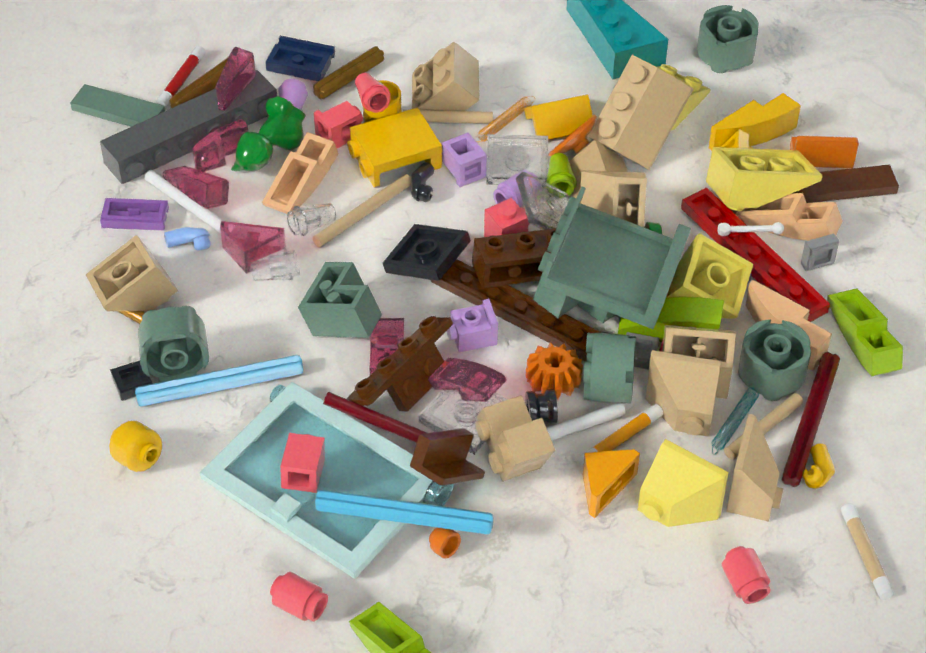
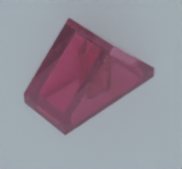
[220,221,286,274]

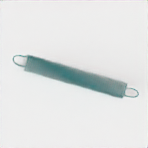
[711,387,759,455]

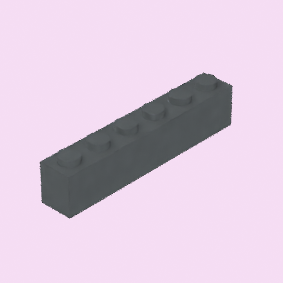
[100,70,277,184]

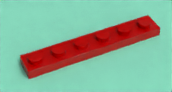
[681,187,830,322]

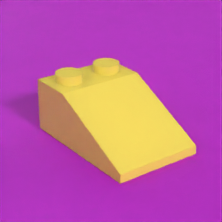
[706,147,822,211]

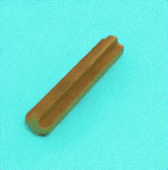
[313,46,384,99]
[169,56,240,108]

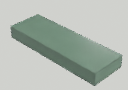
[70,84,165,127]

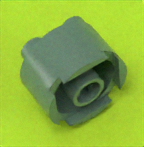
[697,5,759,73]
[138,306,209,382]
[738,319,811,401]
[583,333,636,403]

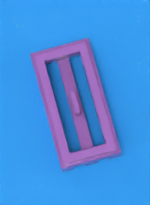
[100,198,169,230]

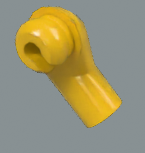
[803,443,835,489]

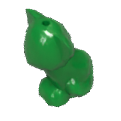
[231,96,306,171]

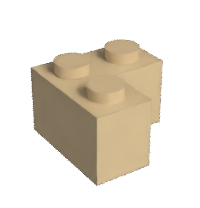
[475,395,556,482]

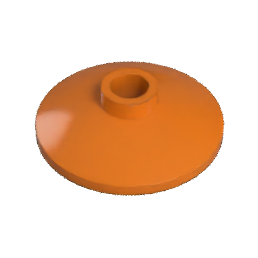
[548,114,597,157]

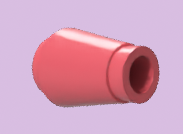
[355,73,390,113]

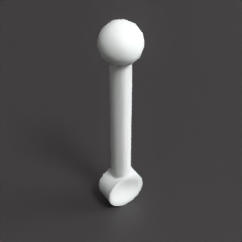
[717,222,784,236]

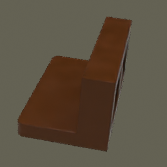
[410,428,485,485]

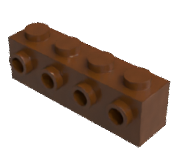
[472,228,558,289]

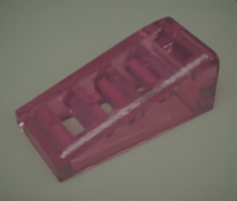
[216,47,256,111]
[163,166,229,209]

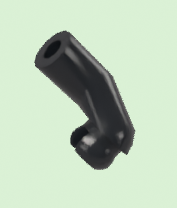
[411,162,434,202]

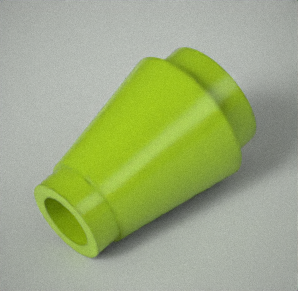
[546,153,577,198]

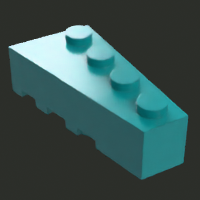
[566,0,669,79]

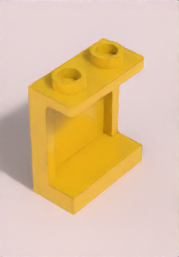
[347,107,442,187]

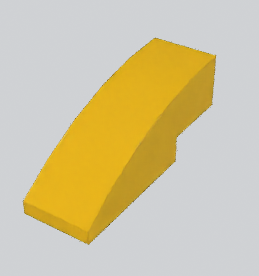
[708,93,801,151]

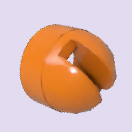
[429,528,461,559]

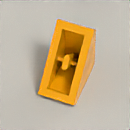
[583,449,640,518]

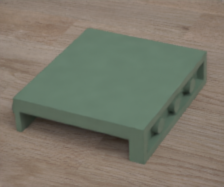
[538,187,691,329]

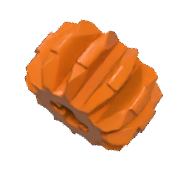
[525,341,583,400]

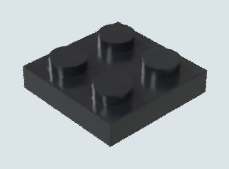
[382,224,471,281]

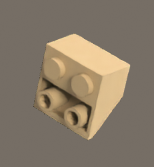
[412,42,479,111]
[580,170,647,227]
[663,325,736,399]

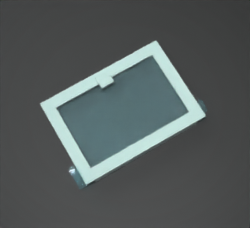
[200,382,454,579]

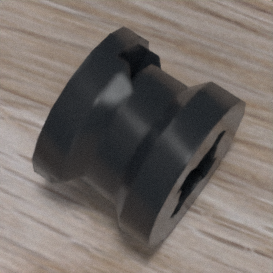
[525,389,558,424]

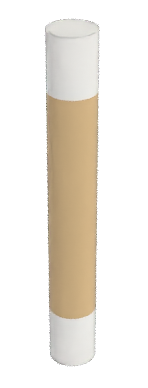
[840,503,894,600]

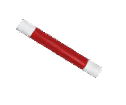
[155,46,206,108]

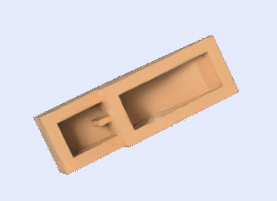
[262,132,339,215]
[735,193,843,241]
[745,280,832,371]

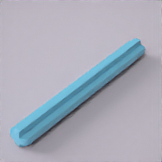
[135,355,303,407]
[315,490,494,534]

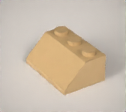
[588,55,693,170]

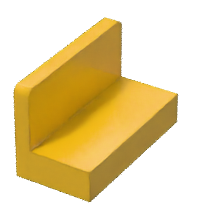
[524,94,593,141]

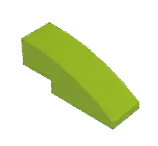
[827,288,903,376]
[618,297,724,342]
[349,602,431,653]

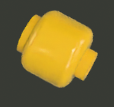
[109,421,162,472]

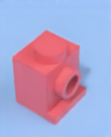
[314,101,363,148]

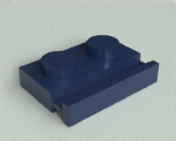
[265,35,335,81]

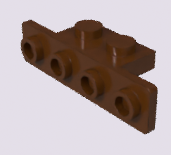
[347,316,454,412]

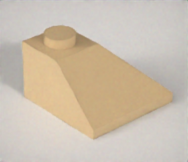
[86,235,178,311]
[645,350,721,437]
[726,414,784,522]

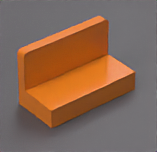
[790,136,859,168]

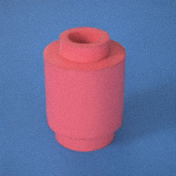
[722,546,771,604]
[270,572,328,622]

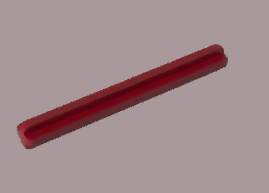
[781,352,840,487]

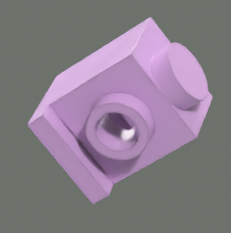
[441,133,487,187]
[447,299,498,352]

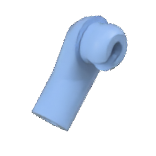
[164,227,211,250]

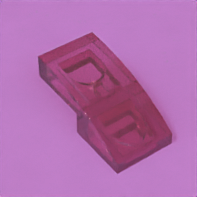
[192,119,248,174]
[369,318,404,375]
[428,358,507,402]

